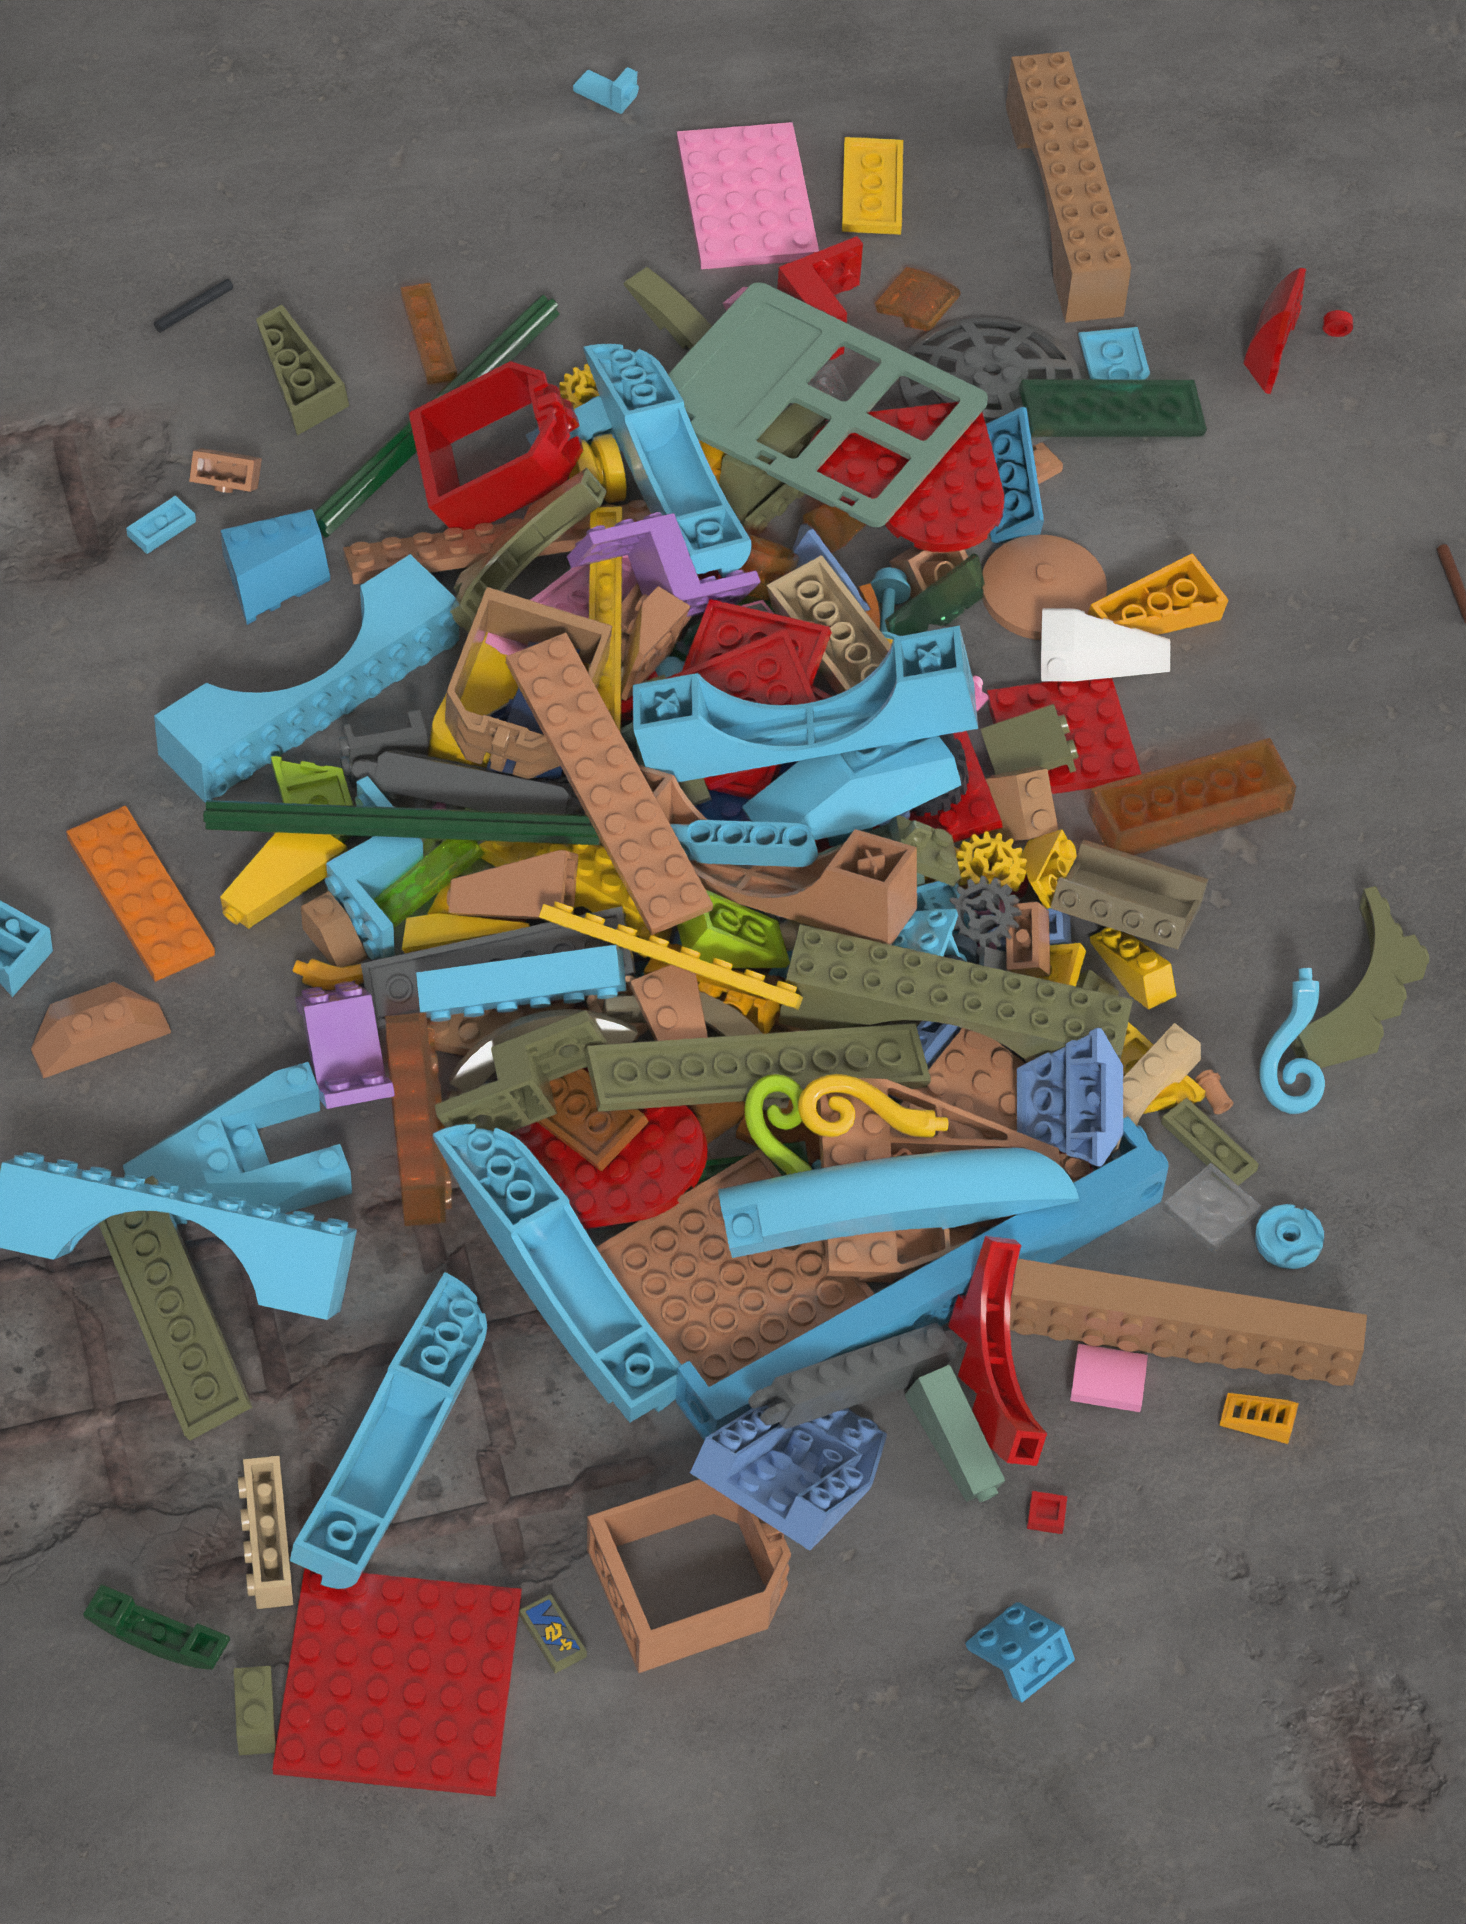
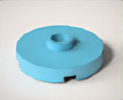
[1255,1204,1324,1269]

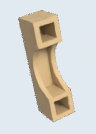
[1111,1023,1201,1154]

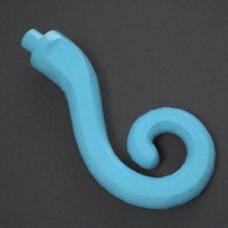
[1259,968,1325,1114]

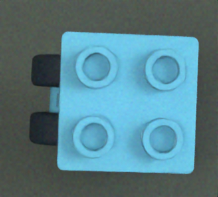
[892,909,979,964]

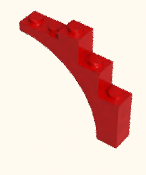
[948,1236,1047,1466]

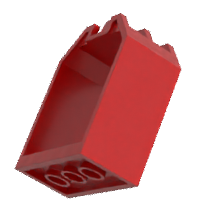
[409,361,584,530]

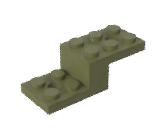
[434,1010,608,1133]

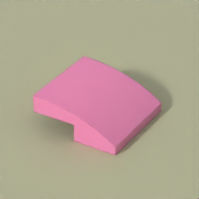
[1070,1344,1148,1412]

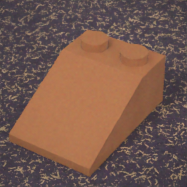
[621,586,691,700]

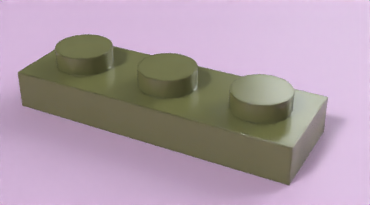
[1161,1098,1259,1190]

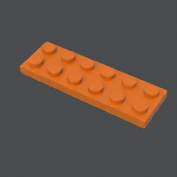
[66,806,215,982]

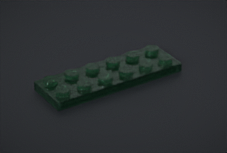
[1019,379,1207,437]

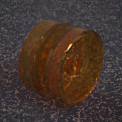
[720,535,800,601]

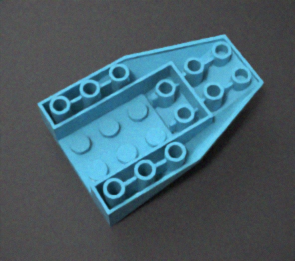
[742,736,961,840]

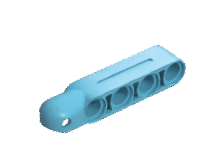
[670,820,818,867]

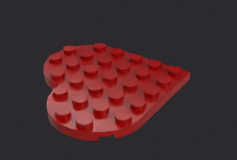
[809,402,1004,552]
[510,1066,708,1229]

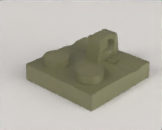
[889,815,961,887]

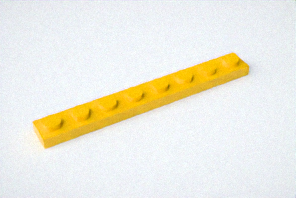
[539,901,803,1010]

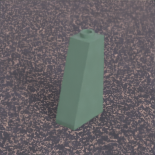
[905,1365,1005,1503]

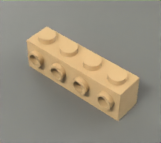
[238,1456,293,1609]

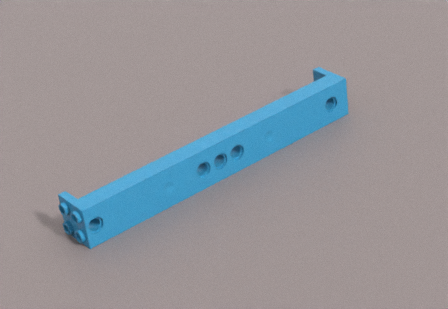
[676,1116,1169,1441]

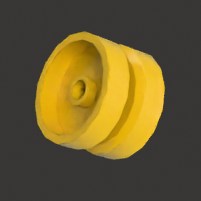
[569,434,627,504]

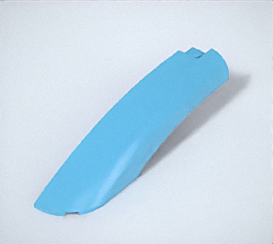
[584,344,751,578]
[433,1124,681,1423]
[718,1148,1079,1258]
[290,1272,487,1589]

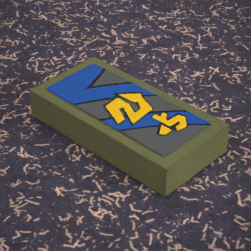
[519,1594,587,1673]

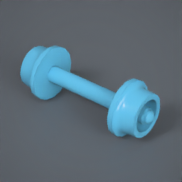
[871,567,911,639]

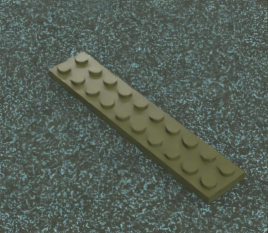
[585,1023,931,1112]

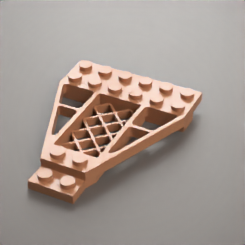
[817,1077,1090,1283]

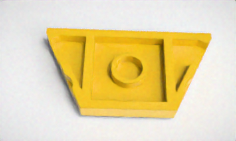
[1120,1022,1206,1114]

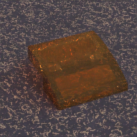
[875,267,961,331]

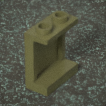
[980,704,1079,775]

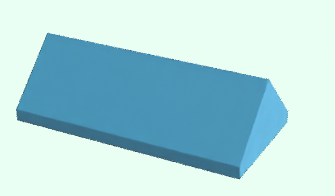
[986,407,1044,543]

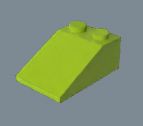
[677,889,790,968]

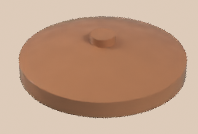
[981,535,1107,640]

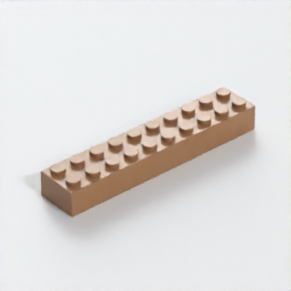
[1010,1259,1367,1386]

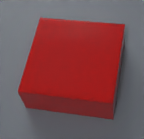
[1027,1491,1068,1534]

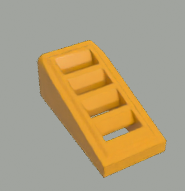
[1219,1393,1299,1444]

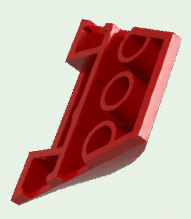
[1244,267,1306,394]

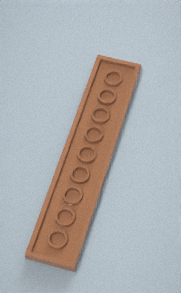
[343,500,651,585]
[506,633,713,935]

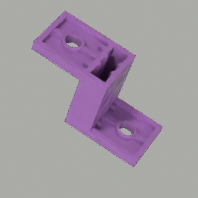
[567,512,760,617]
[295,981,395,1109]

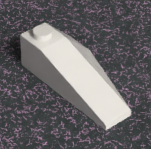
[1041,608,1170,681]

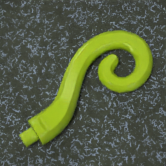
[744,1074,813,1175]

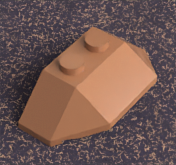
[31,982,171,1079]

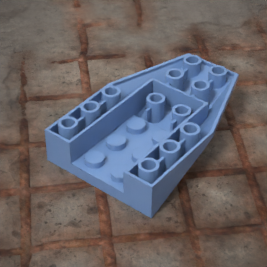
[690,1406,887,1551]

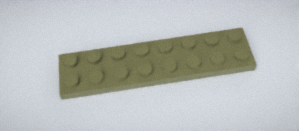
[99,1175,252,1441]

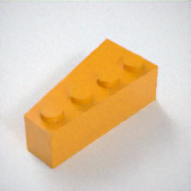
[1087,553,1228,635]

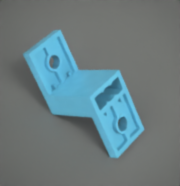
[325,776,424,960]

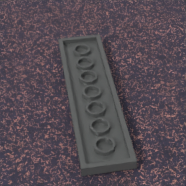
[361,906,636,1030]

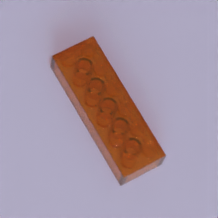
[1088,738,1296,855]
[385,1012,452,1226]

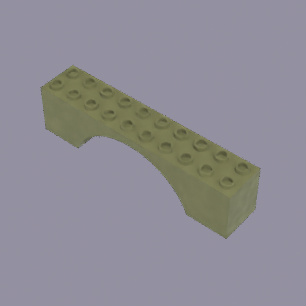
[779,924,1133,1062]

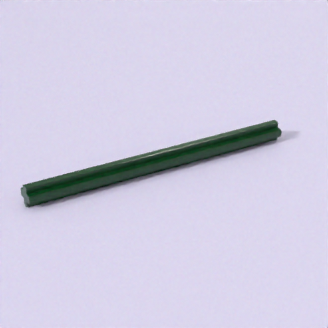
[314,294,560,538]
[203,800,601,845]

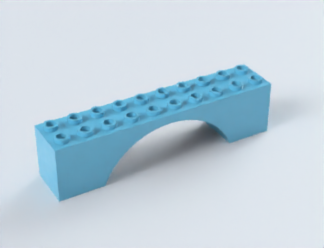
[154,554,459,803]
[633,625,978,782]
[0,1152,357,1320]

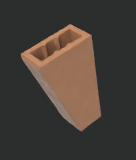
[447,850,578,920]

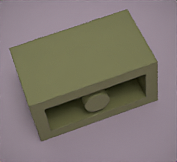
[234,1666,276,1756]

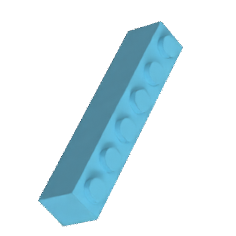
[416,945,627,1022]

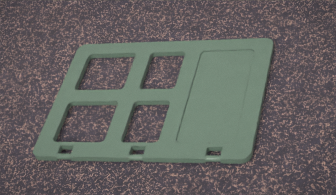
[668,282,988,527]

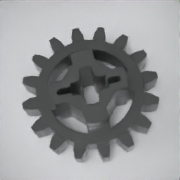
[949,876,1022,947]

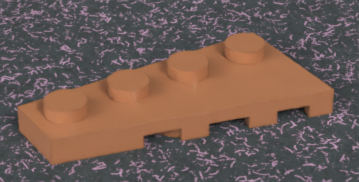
[629,965,708,1106]

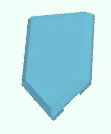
[1078,327,1150,401]

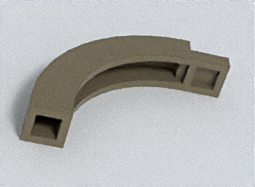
[602,991,790,1110]
[444,1009,638,1101]

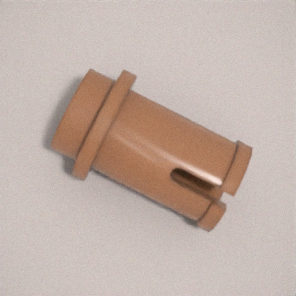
[1195,1069,1233,1114]

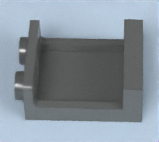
[339,710,428,788]

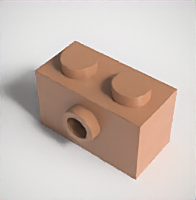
[189,448,262,493]

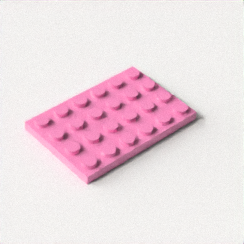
[677,122,819,269]

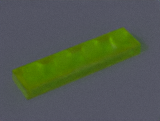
[373,839,485,928]

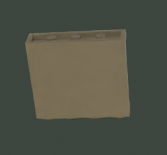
[1050,840,1209,950]

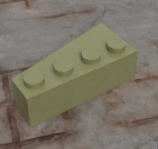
[256,304,349,436]
[719,403,826,522]

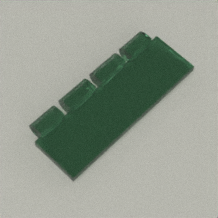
[885,553,985,636]

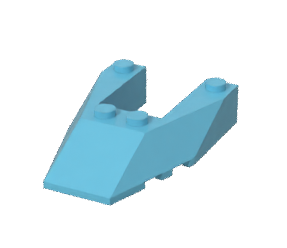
[123,1062,352,1224]

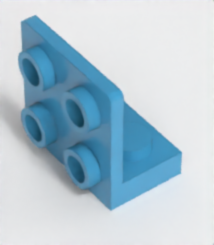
[965,1602,1075,1703]

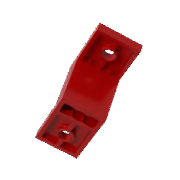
[777,236,863,360]

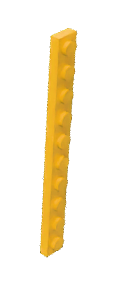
[588,507,623,733]

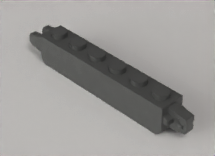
[351,749,585,815]
[748,1323,965,1429]

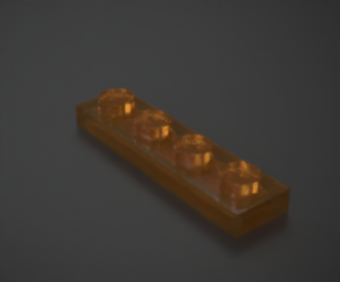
[400,282,457,385]

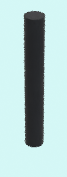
[154,279,233,333]

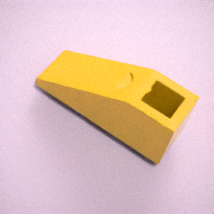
[1020,829,1077,909]
[1089,927,1177,1009]

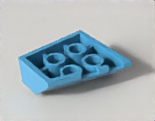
[221,509,330,625]

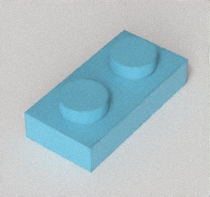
[126,496,196,554]

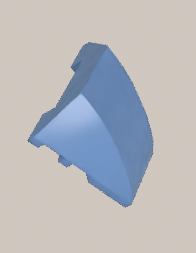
[1017,1028,1123,1167]

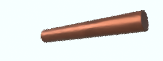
[1437,544,1466,623]

